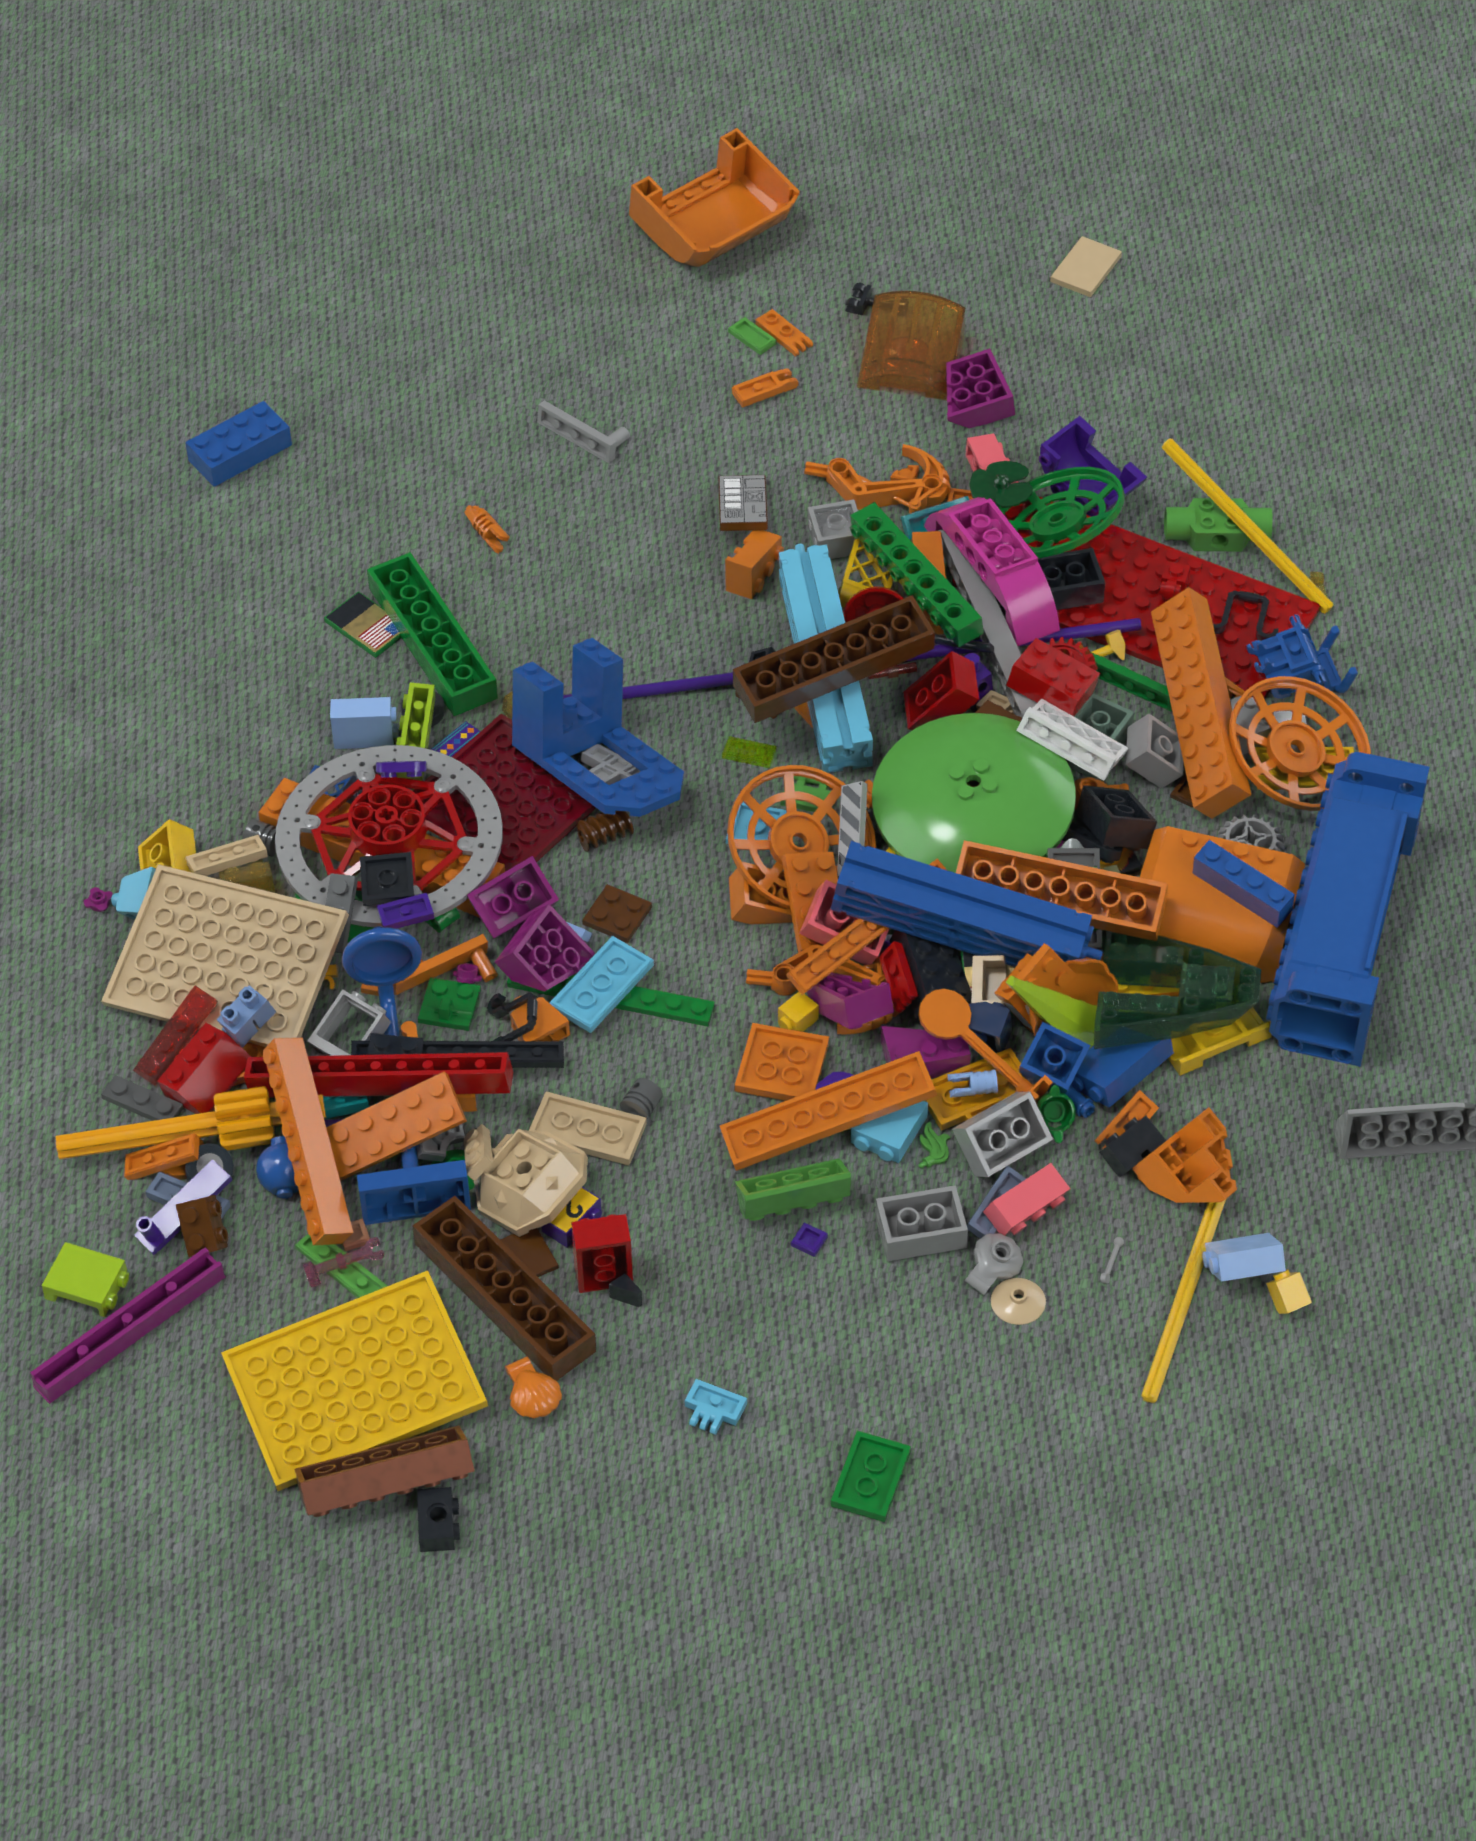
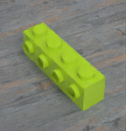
[396,682,435,781]

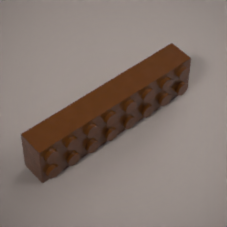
[733,595,935,723]
[412,1196,596,1381]

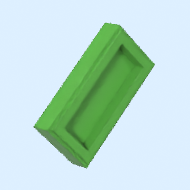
[728,317,777,355]

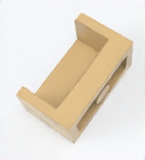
[971,955,1007,1004]

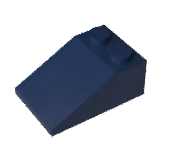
[968,1002,1012,1053]

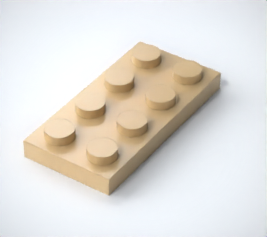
[529,1092,647,1166]

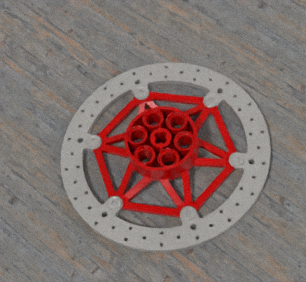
[275,745,503,927]

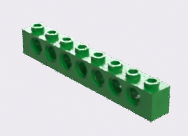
[850,502,984,647]

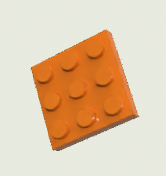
[735,1023,829,1101]

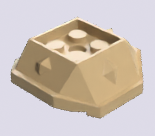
[474,1129,588,1237]

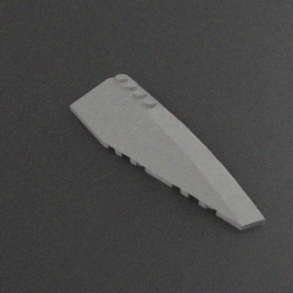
[1335,1102,1476,1159]

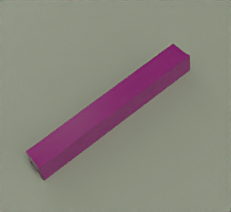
[30,1247,226,1404]

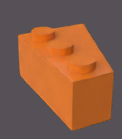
[725,530,784,599]

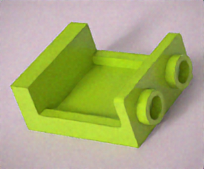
[41,1242,129,1317]

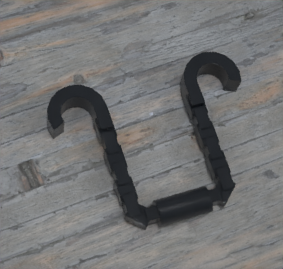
[1213,590,1278,641]
[487,992,538,1041]

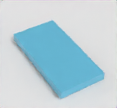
[550,936,654,1033]

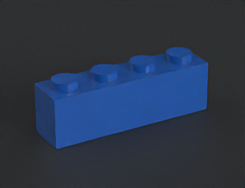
[1193,840,1295,928]

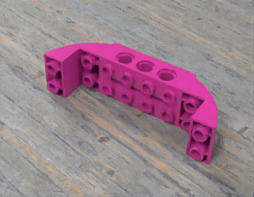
[924,497,1060,646]

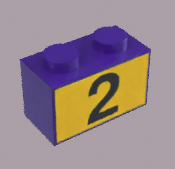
[542,1187,602,1248]

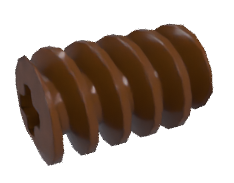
[577,811,634,852]

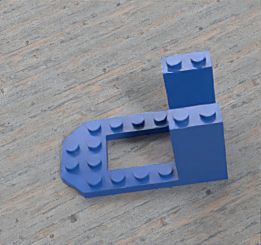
[512,638,684,817]

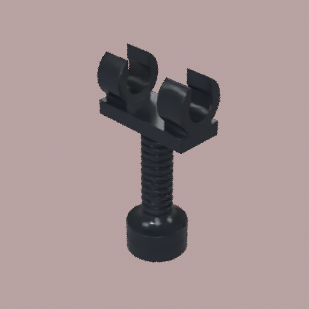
[845,283,909,318]

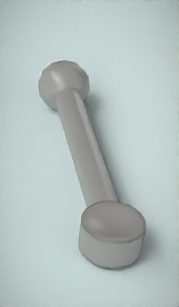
[1100,1237,1124,1284]

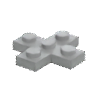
[581,744,641,785]

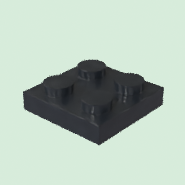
[360,852,415,906]

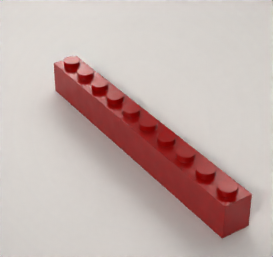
[244,1052,514,1097]

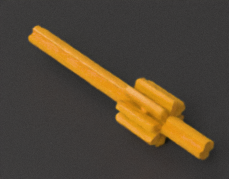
[56,1086,326,1160]

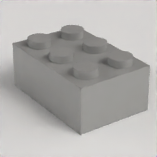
[952,1092,1053,1177]
[875,1185,968,1261]

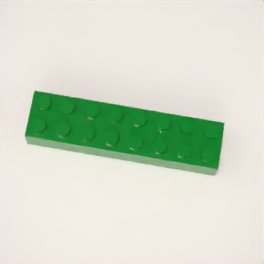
[367,552,498,716]

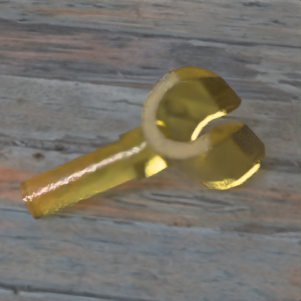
[1309,572,1328,597]

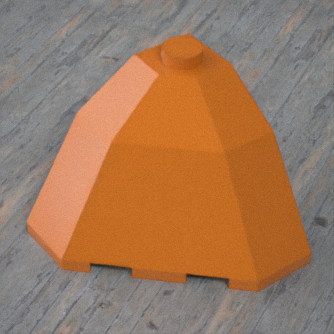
[1132,1107,1237,1203]

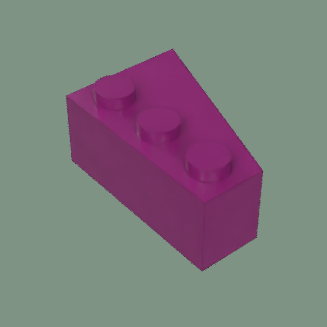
[807,973,894,1029]
[881,1026,971,1078]

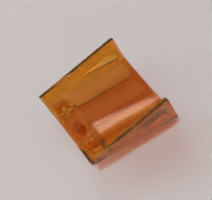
[857,291,965,401]

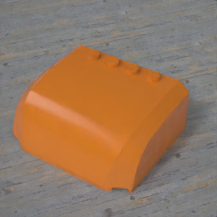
[629,128,800,267]
[1124,826,1305,986]

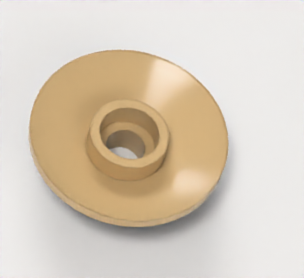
[991,1278,1046,1325]

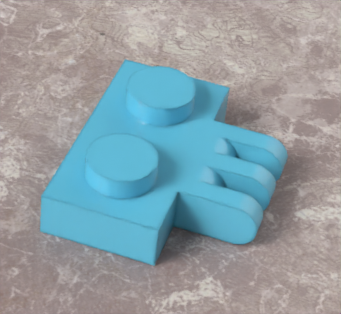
[685,1379,747,1435]

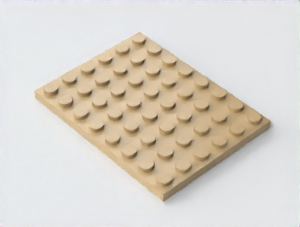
[101,864,349,1047]

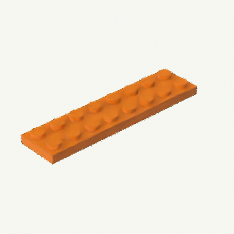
[720,1051,937,1171]

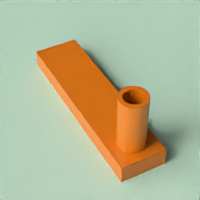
[393,934,498,995]

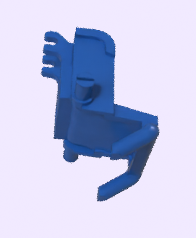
[1246,615,1358,699]

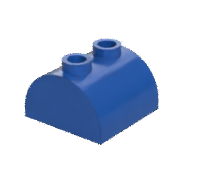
[1019,1022,1091,1094]

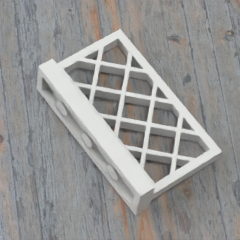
[1016,699,1128,781]

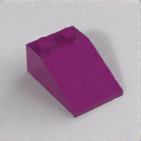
[467,856,559,939]

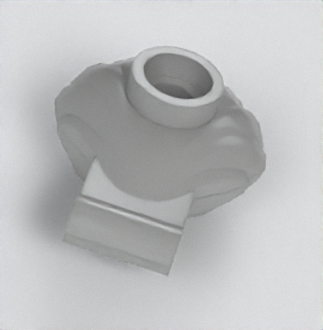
[965,1233,1023,1295]

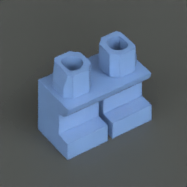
[217,986,276,1048]

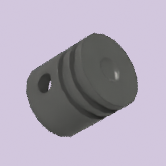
[242,819,276,857]
[620,1078,663,1120]

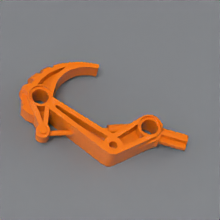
[804,444,951,514]
[746,944,899,1035]

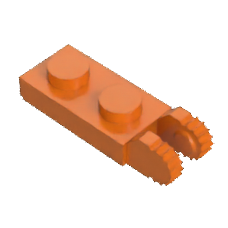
[732,368,799,408]

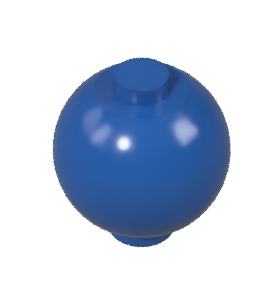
[256,1136,299,1198]

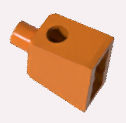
[510,996,570,1041]

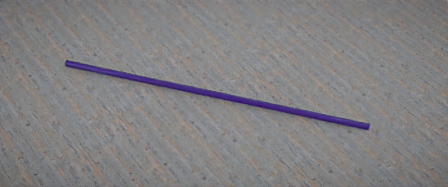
[563,618,1141,699]

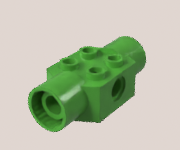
[1164,498,1273,552]

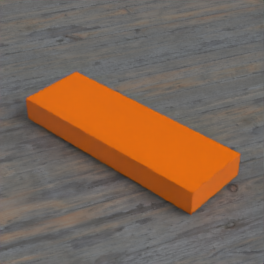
[124,1133,200,1180]

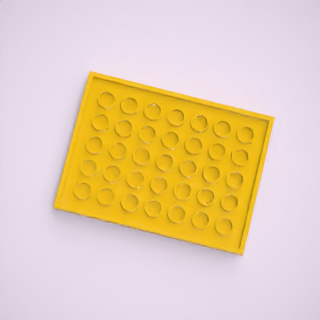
[221,1270,488,1491]

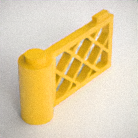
[838,538,893,607]

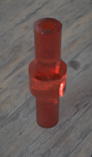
[868,662,917,679]

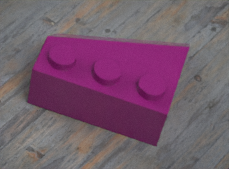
[946,349,1016,428]
[495,904,595,992]

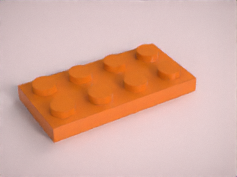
[782,852,838,953]

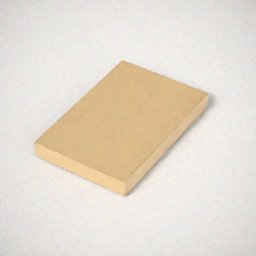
[1050,236,1122,297]

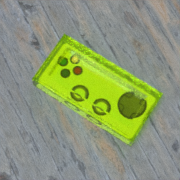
[722,736,777,769]

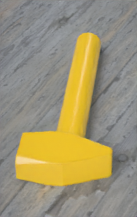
[1092,630,1125,660]

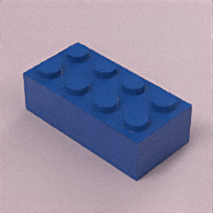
[185,401,292,487]

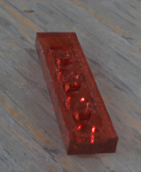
[133,985,218,1086]

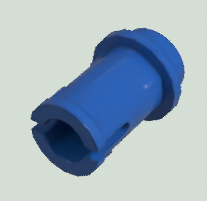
[1065,1086,1095,1118]

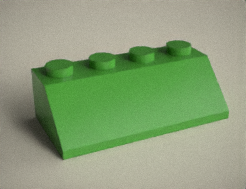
[735,1158,851,1221]

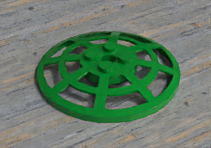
[996,467,1125,558]

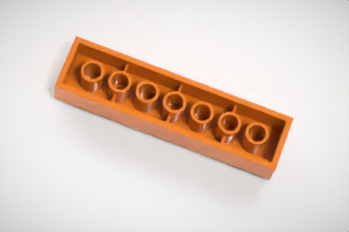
[956,840,1168,941]

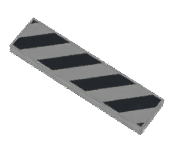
[837,781,868,878]

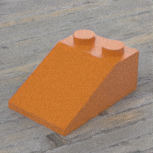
[729,862,793,924]

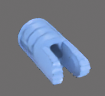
[947,1069,998,1098]

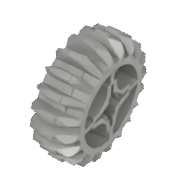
[1218,814,1285,852]

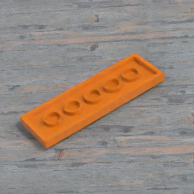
[326,1072,467,1181]

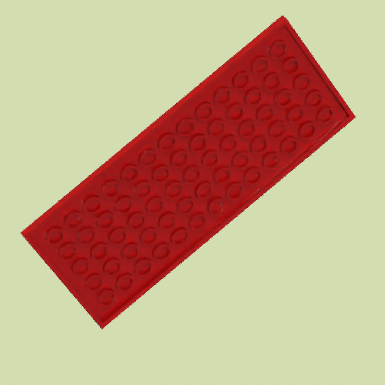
[952,496,1321,699]

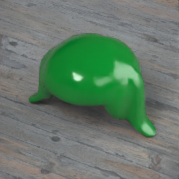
[1036,1085,1076,1144]

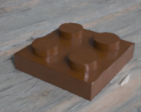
[582,884,652,943]

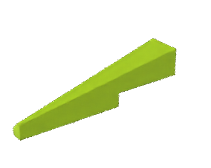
[1006,975,1103,1049]

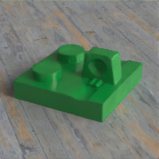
[418,978,481,1031]

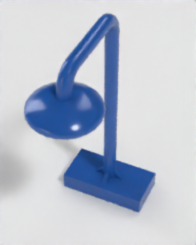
[342,926,471,1225]

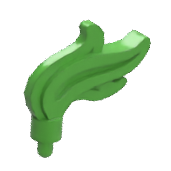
[918,1122,950,1168]

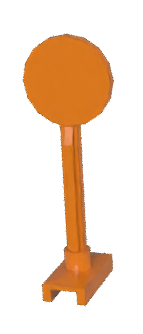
[918,989,1053,1102]

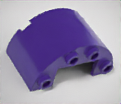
[1039,416,1147,516]

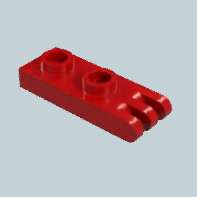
[879,941,918,1013]

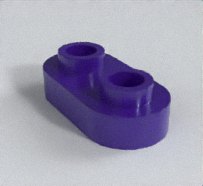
[376,761,427,777]

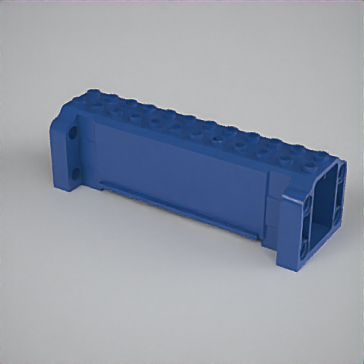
[1266,752,1430,1067]

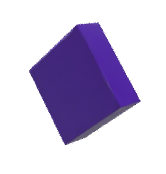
[791,1222,828,1257]

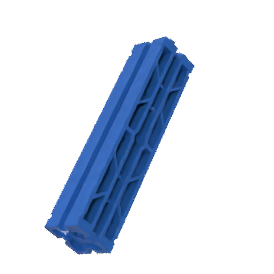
[830,841,1103,967]

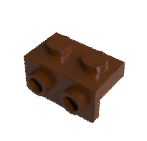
[176,1195,229,1257]

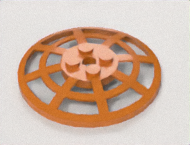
[1229,676,1371,811]
[727,765,876,909]

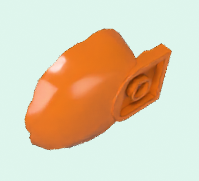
[1016,943,1119,1036]

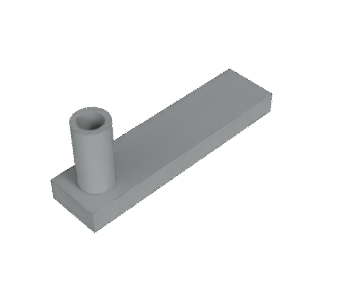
[537,400,630,463]

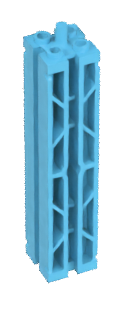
[779,544,873,773]

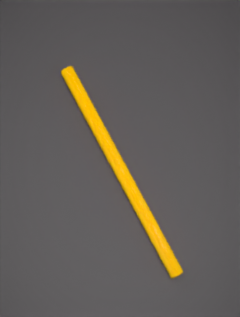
[1162,438,1334,614]
[1141,1200,1226,1403]

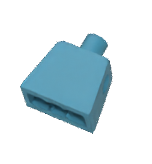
[111,867,156,920]

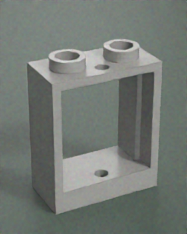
[307,989,391,1056]

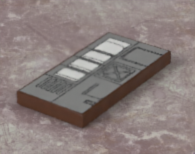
[718,475,768,531]

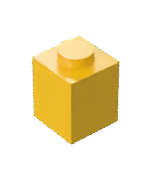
[778,992,819,1032]
[1266,1269,1312,1314]

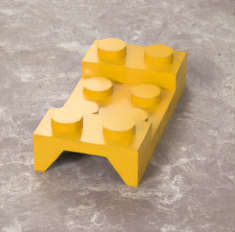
[1155,988,1272,1076]

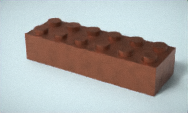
[294,1426,475,1517]

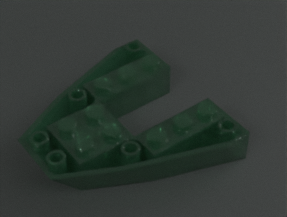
[1094,931,1261,1049]

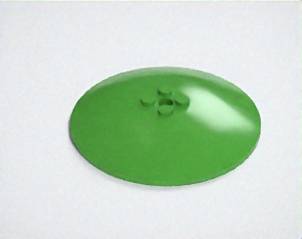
[872,713,1076,873]

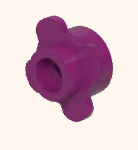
[84,887,113,912]
[453,963,482,984]

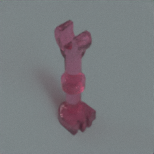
[302,1237,385,1287]

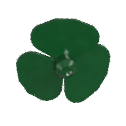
[969,461,1033,508]

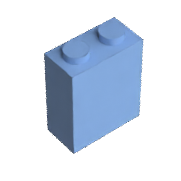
[330,697,399,749]
[1202,1233,1286,1282]

